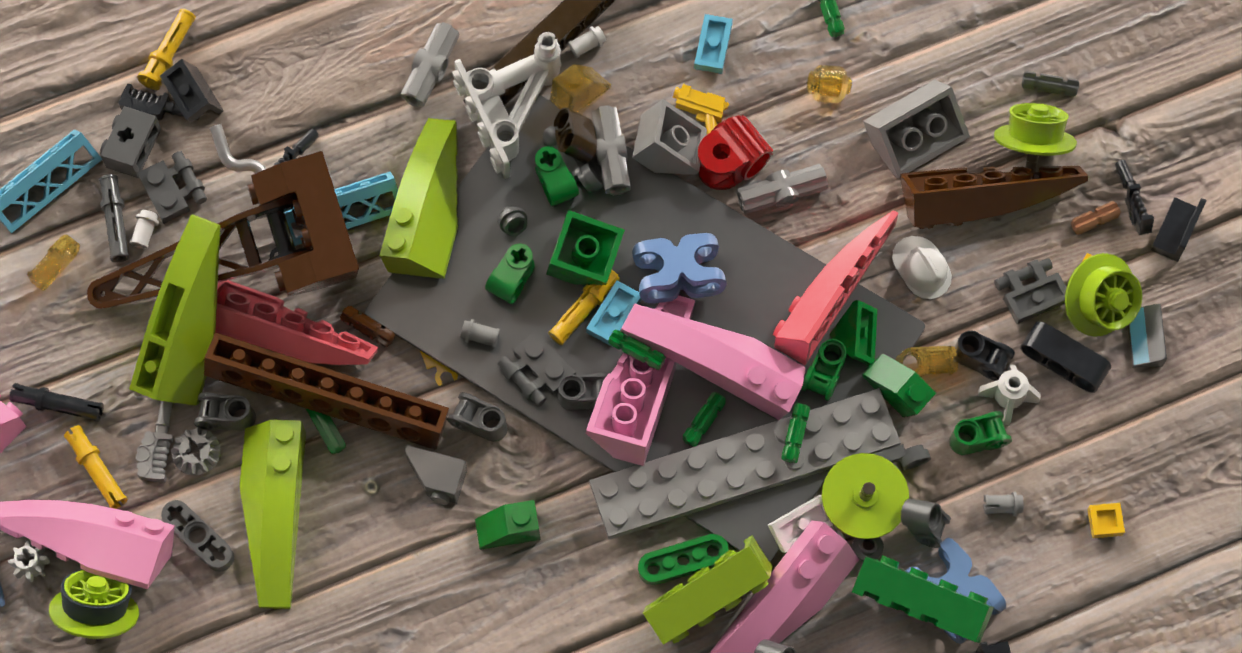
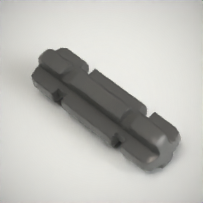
[1022,71,1079,97]

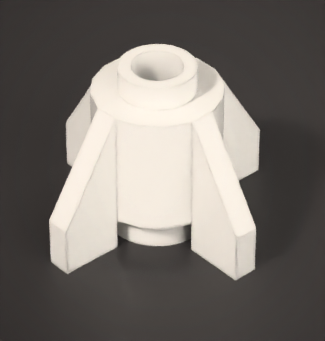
[978,364,1041,426]

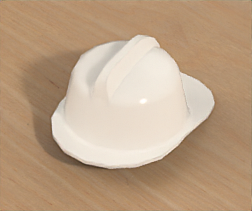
[892,236,952,299]

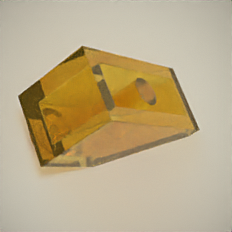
[550,64,611,113]

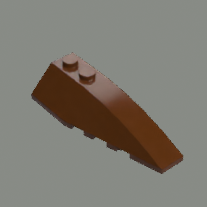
[900,166,1088,229]

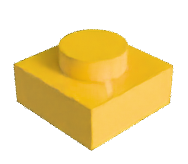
[1087,503,1125,538]

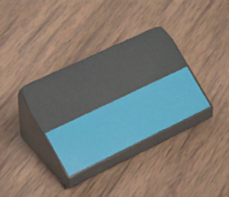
[1128,304,1167,368]

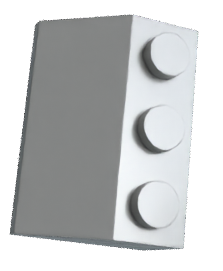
[863,80,970,178]

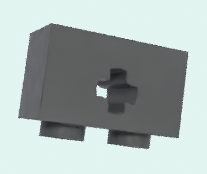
[100,106,161,178]

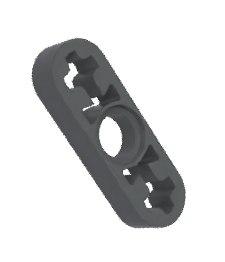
[161,500,234,572]

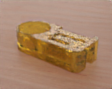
[27,234,80,291]
[895,346,958,377]

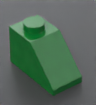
[862,353,936,418]
[475,500,541,550]

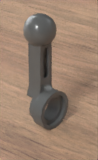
[543,126,604,193]
[874,444,931,470]

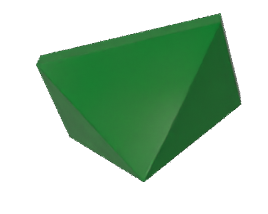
[829,300,878,366]

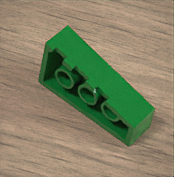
[852,555,994,643]

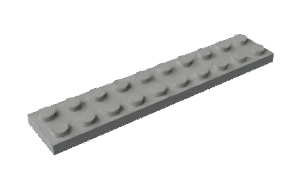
[589,388,901,540]

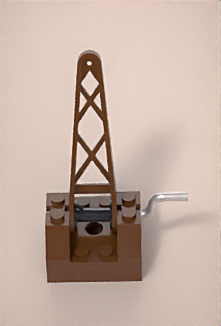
[87,124,359,309]

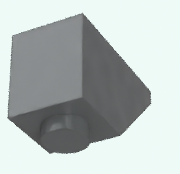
[405,445,467,505]

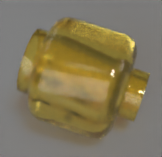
[807,64,852,103]

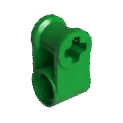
[535,146,580,207]
[485,243,535,304]
[801,339,846,401]
[949,411,1012,455]

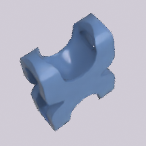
[632,233,727,303]
[905,538,1006,644]

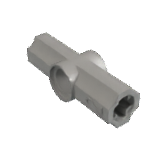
[401,22,459,107]
[592,105,631,196]
[737,164,828,214]

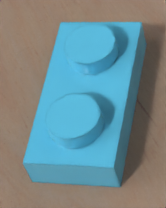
[694,14,733,74]
[586,280,642,347]

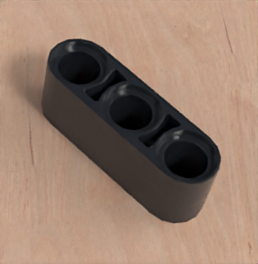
[1020,321,1111,393]

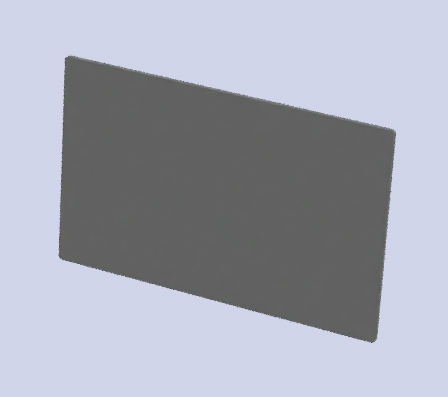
[365,94,925,563]

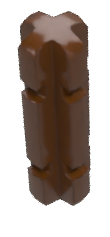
[340,306,395,347]

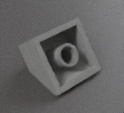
[632,99,707,175]

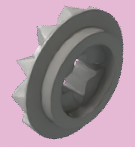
[171,427,221,475]

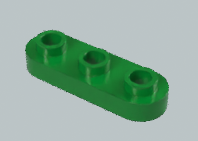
[638,534,729,585]

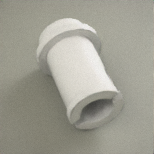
[568,26,606,58]
[129,210,159,249]

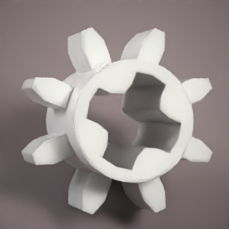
[8,541,50,582]

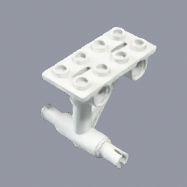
[452,32,562,179]

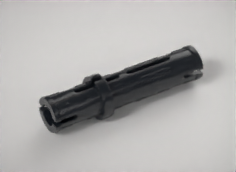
[9,383,104,422]

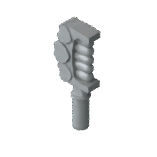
[136,401,174,482]

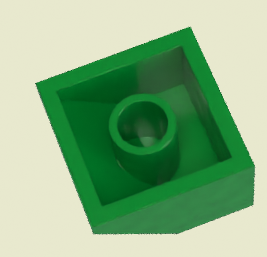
[546,210,625,285]

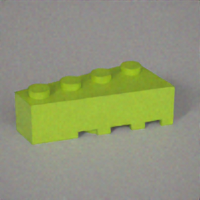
[643,535,772,645]

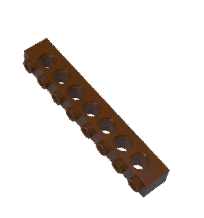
[204,333,449,450]

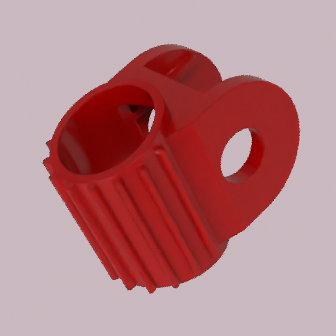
[698,115,773,190]

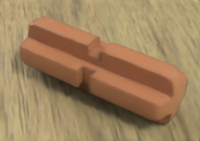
[1071,201,1121,235]

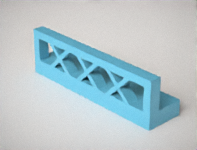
[0,130,102,233]
[284,171,398,246]

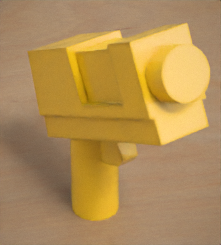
[673,84,729,134]

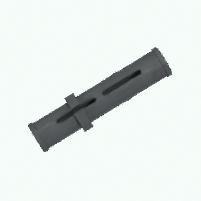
[99,174,129,262]

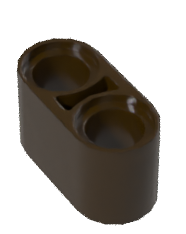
[554,107,597,163]

